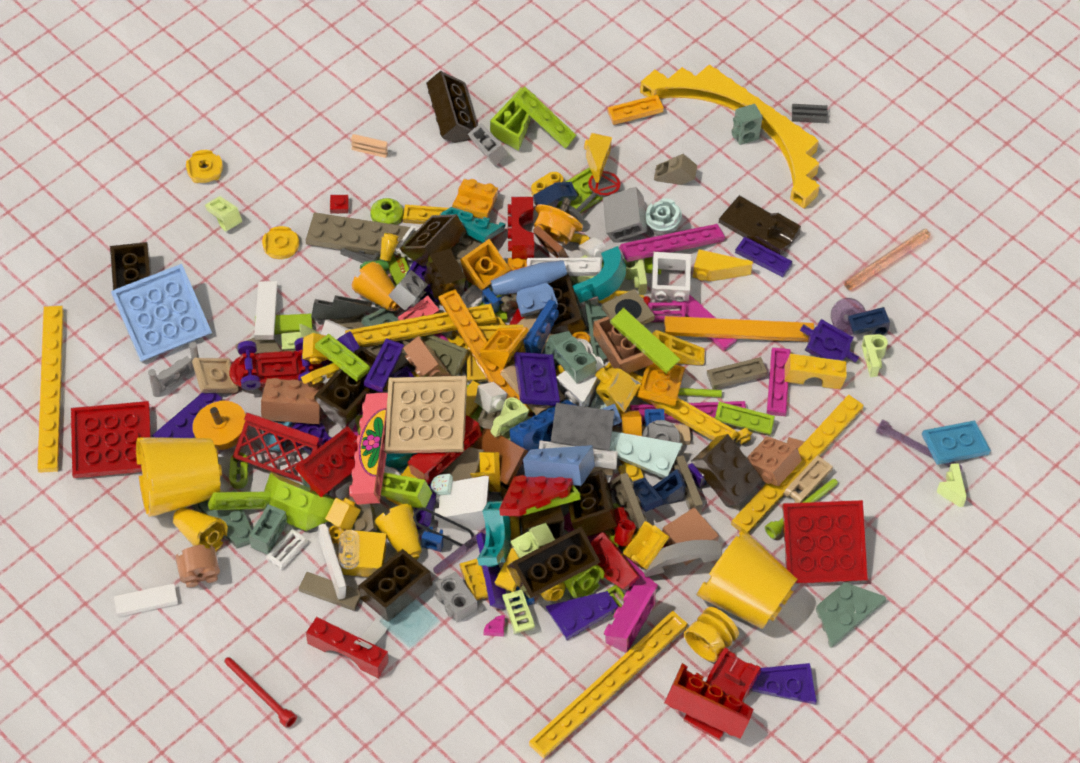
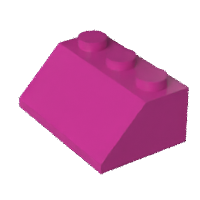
[604,585,656,653]

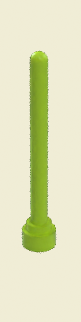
[764,479,838,539]

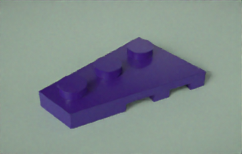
[545,591,618,641]

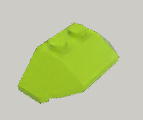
[264,472,335,531]

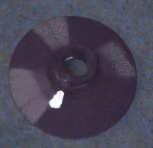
[831,298,866,335]

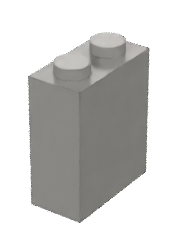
[603,187,647,242]

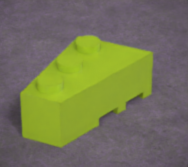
[490,87,536,151]

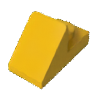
[470,452,500,492]

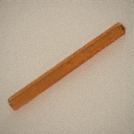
[844,229,931,291]

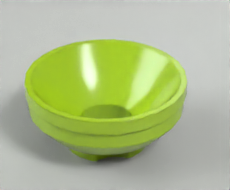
[370,198,404,225]

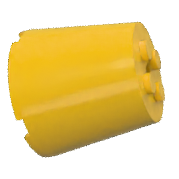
[136,437,222,517]
[696,529,797,629]

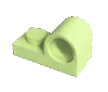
[205,196,242,232]
[623,257,647,295]
[861,334,888,377]
[491,397,529,437]

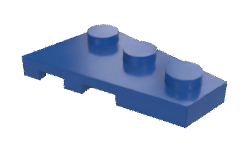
[524,300,559,354]

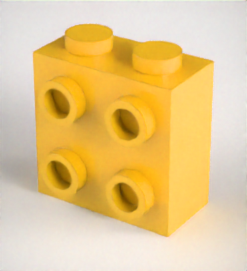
[338,530,387,577]

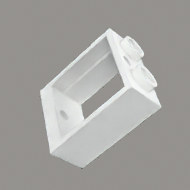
[651,252,691,302]

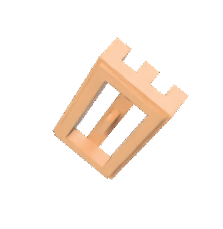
[351,134,388,158]

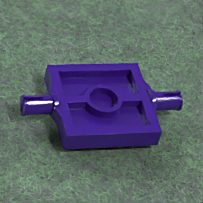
[800,319,859,363]

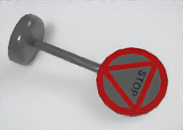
[566,171,621,224]

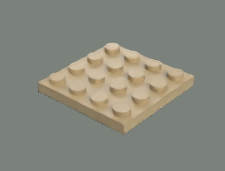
[384,376,467,454]

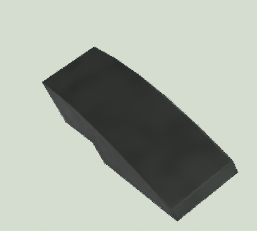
[311,295,372,319]

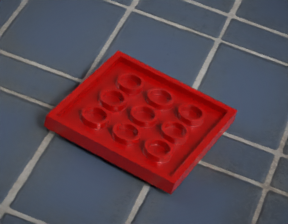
[71,401,151,478]
[782,500,868,584]

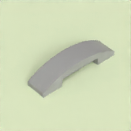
[644,540,722,577]

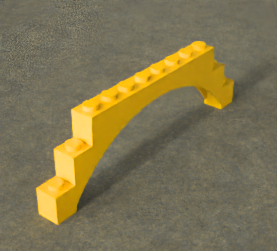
[640,64,820,209]

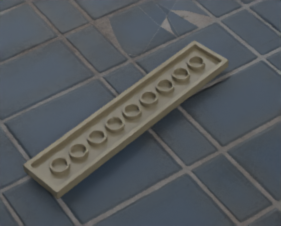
[306,212,494,268]

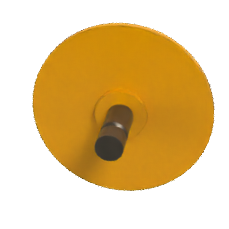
[193,401,246,450]

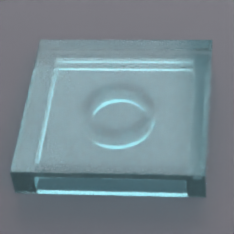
[380,600,437,648]

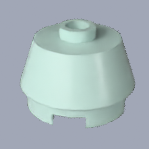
[646,198,682,235]

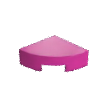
[483,615,505,637]

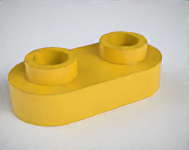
[531,172,563,196]

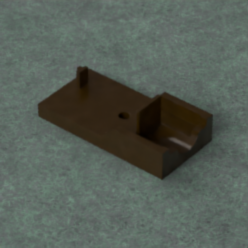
[718,195,801,256]

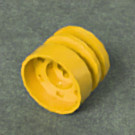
[684,607,739,662]

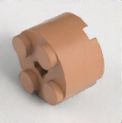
[175,545,220,588]

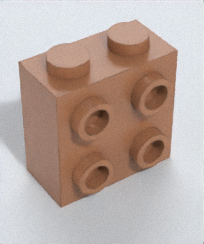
[403,336,451,377]
[747,436,802,486]
[662,508,719,565]

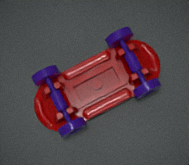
[229,338,323,390]

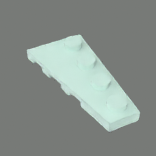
[609,431,682,478]

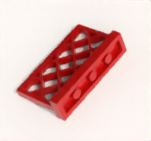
[233,412,323,482]

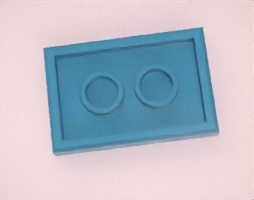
[921,420,991,465]

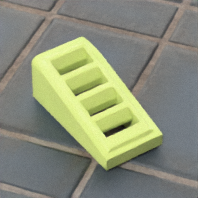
[502,590,535,634]

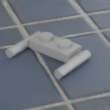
[148,342,199,397]

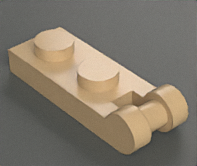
[784,455,833,503]

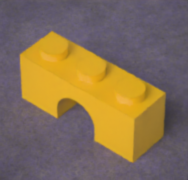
[785,353,846,389]

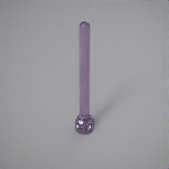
[876,419,962,471]
[433,527,486,574]

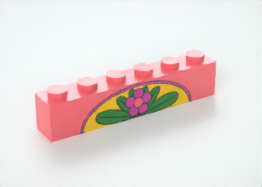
[349,393,388,504]

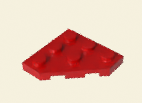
[499,475,573,516]

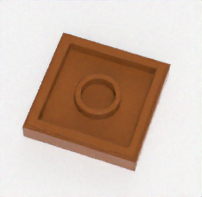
[533,225,569,258]

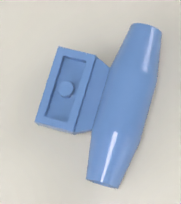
[491,260,567,317]

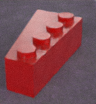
[664,663,754,739]

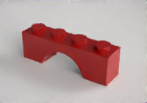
[507,197,534,259]
[306,617,389,679]

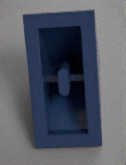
[653,469,686,505]

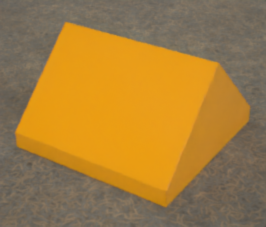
[460,239,511,290]
[479,327,529,369]

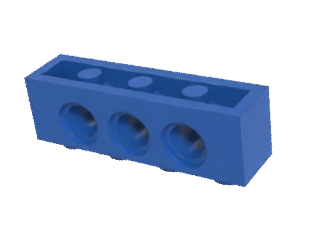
[510,400,578,452]

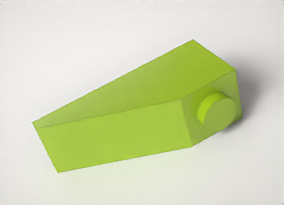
[381,472,432,508]

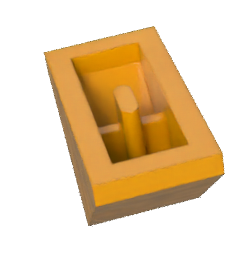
[619,410,642,436]

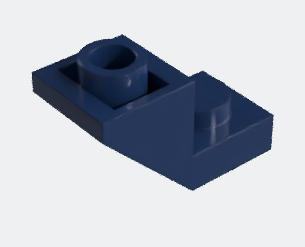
[532,182,578,208]

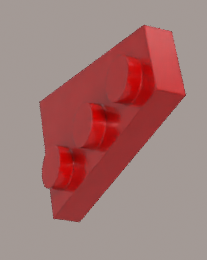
[591,532,640,590]

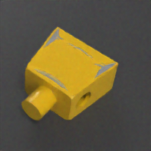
[595,368,642,413]

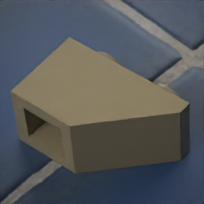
[654,153,697,185]

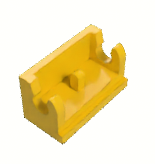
[622,521,669,570]

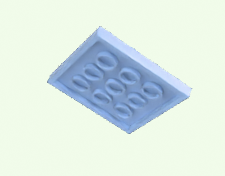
[111,264,212,362]

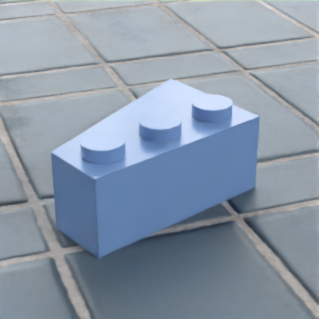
[523,445,595,486]

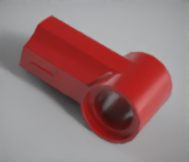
[614,507,636,546]

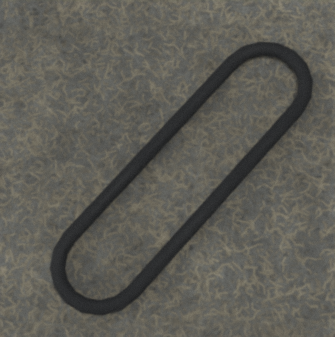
[413,507,474,547]

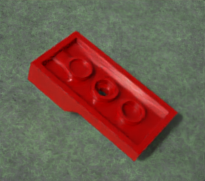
[294,426,358,498]
[683,648,761,741]

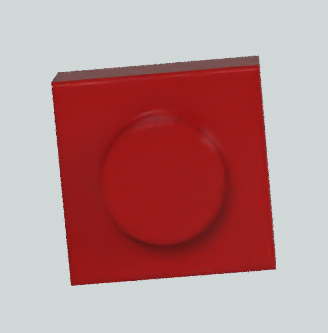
[330,195,349,214]

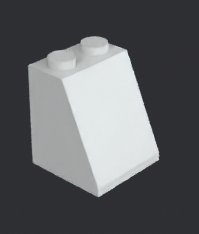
[556,352,604,407]
[435,476,489,531]

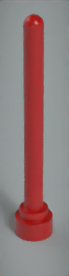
[224,657,297,728]

